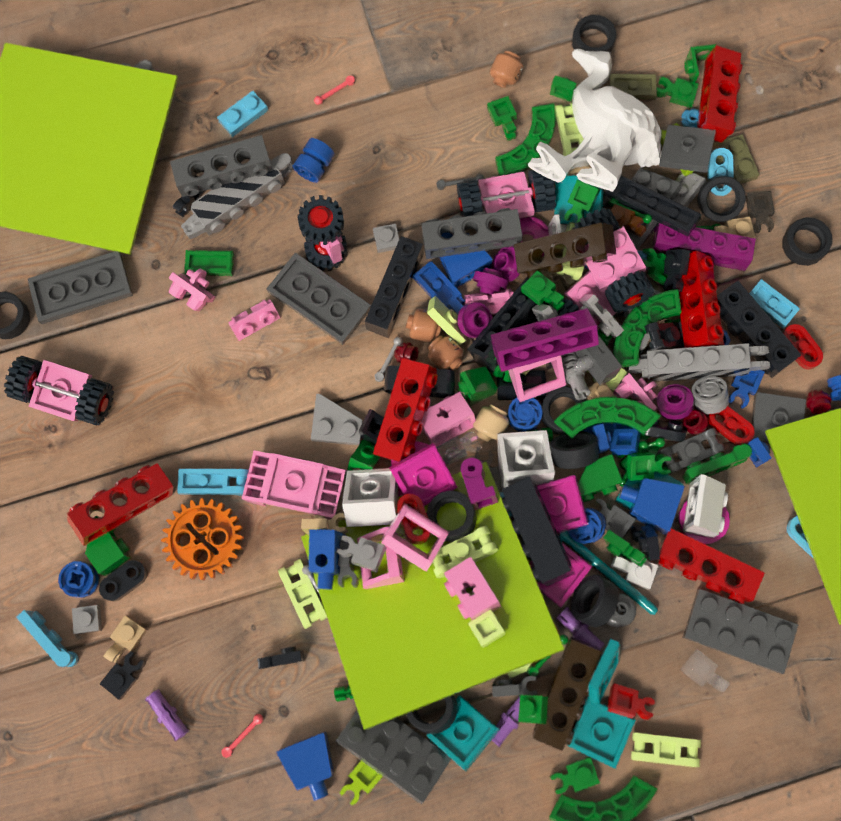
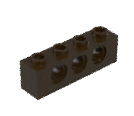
[514,223,617,278]
[532,636,602,751]

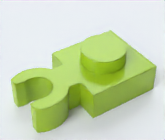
[340,760,383,805]

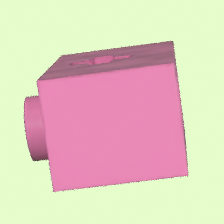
[422,392,476,447]
[444,557,501,620]

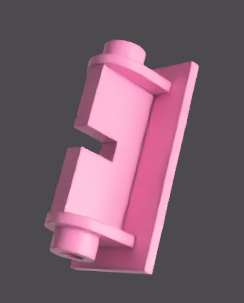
[464,289,514,315]
[228,299,280,341]

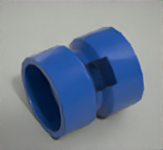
[293,138,335,183]

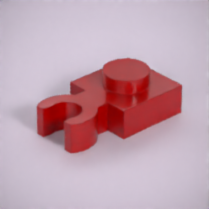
[607,683,655,720]

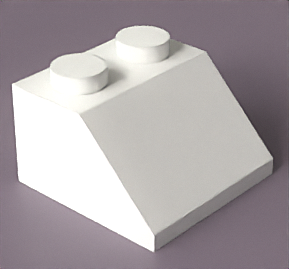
[497,430,555,492]
[342,468,399,527]
[683,474,728,538]

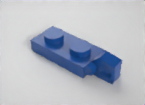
[413,261,465,315]

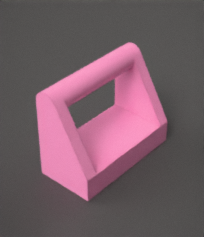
[508,356,566,402]
[382,504,449,571]
[357,527,404,589]

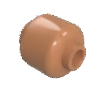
[489,51,523,88]
[405,308,441,343]
[428,336,464,371]

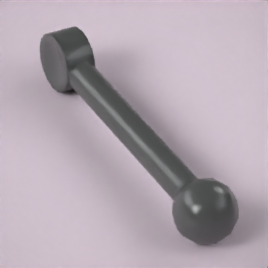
[436,174,484,190]

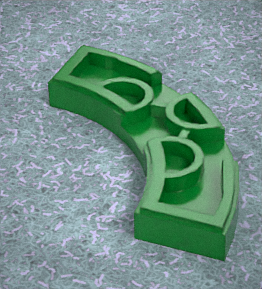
[495,103,555,176]
[613,289,681,367]
[554,397,661,438]
[549,775,658,821]

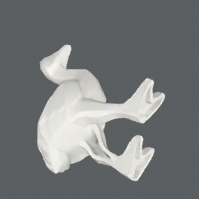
[528,49,662,192]

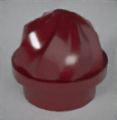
[394,342,419,363]
[806,389,832,414]
[683,410,708,435]

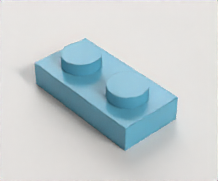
[217,91,268,137]
[749,279,800,329]

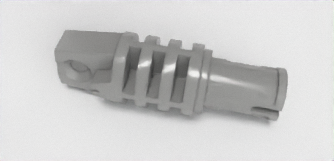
[561,352,591,400]

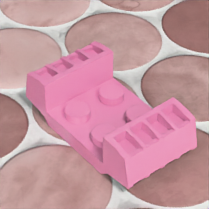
[241,451,346,520]

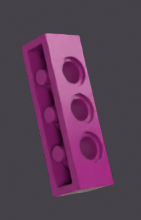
[652,223,756,271]
[491,308,599,372]

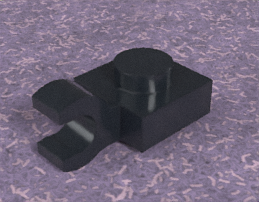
[631,525,660,561]

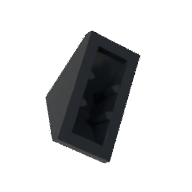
[359,409,404,445]

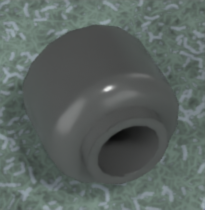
[607,594,636,628]

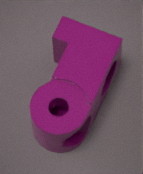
[460,458,498,510]

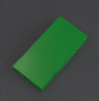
[184,250,234,276]

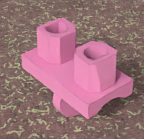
[169,269,216,311]
[613,373,657,411]

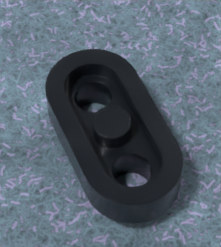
[644,419,687,442]
[99,560,148,602]

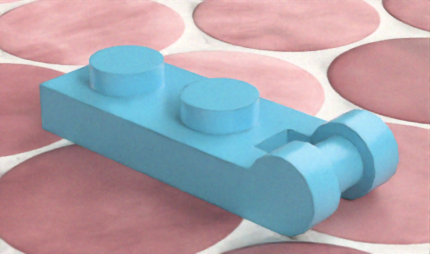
[177,469,249,496]
[16,610,79,667]

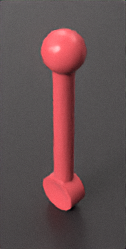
[314,76,355,105]
[221,714,263,758]

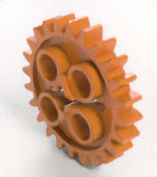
[161,498,244,581]

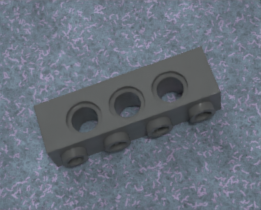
[170,135,273,197]
[421,208,522,259]

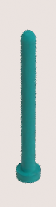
[559,531,658,615]

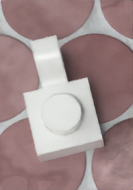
[610,556,658,590]

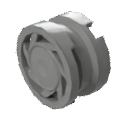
[692,376,729,414]

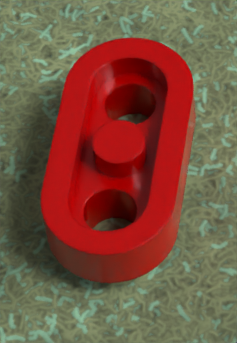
[782,324,823,370]
[707,406,754,445]
[397,494,430,545]

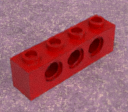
[697,45,742,143]
[679,251,724,348]
[373,358,438,462]
[67,463,174,546]
[658,528,765,604]

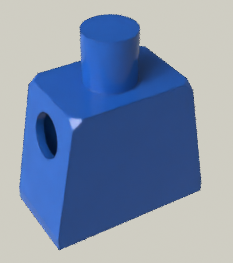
[439,233,493,288]
[619,478,685,535]
[309,529,347,590]
[277,731,334,801]

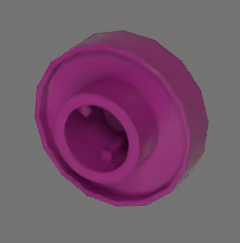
[492,247,520,282]
[473,268,509,296]
[457,302,492,338]
[657,384,694,420]

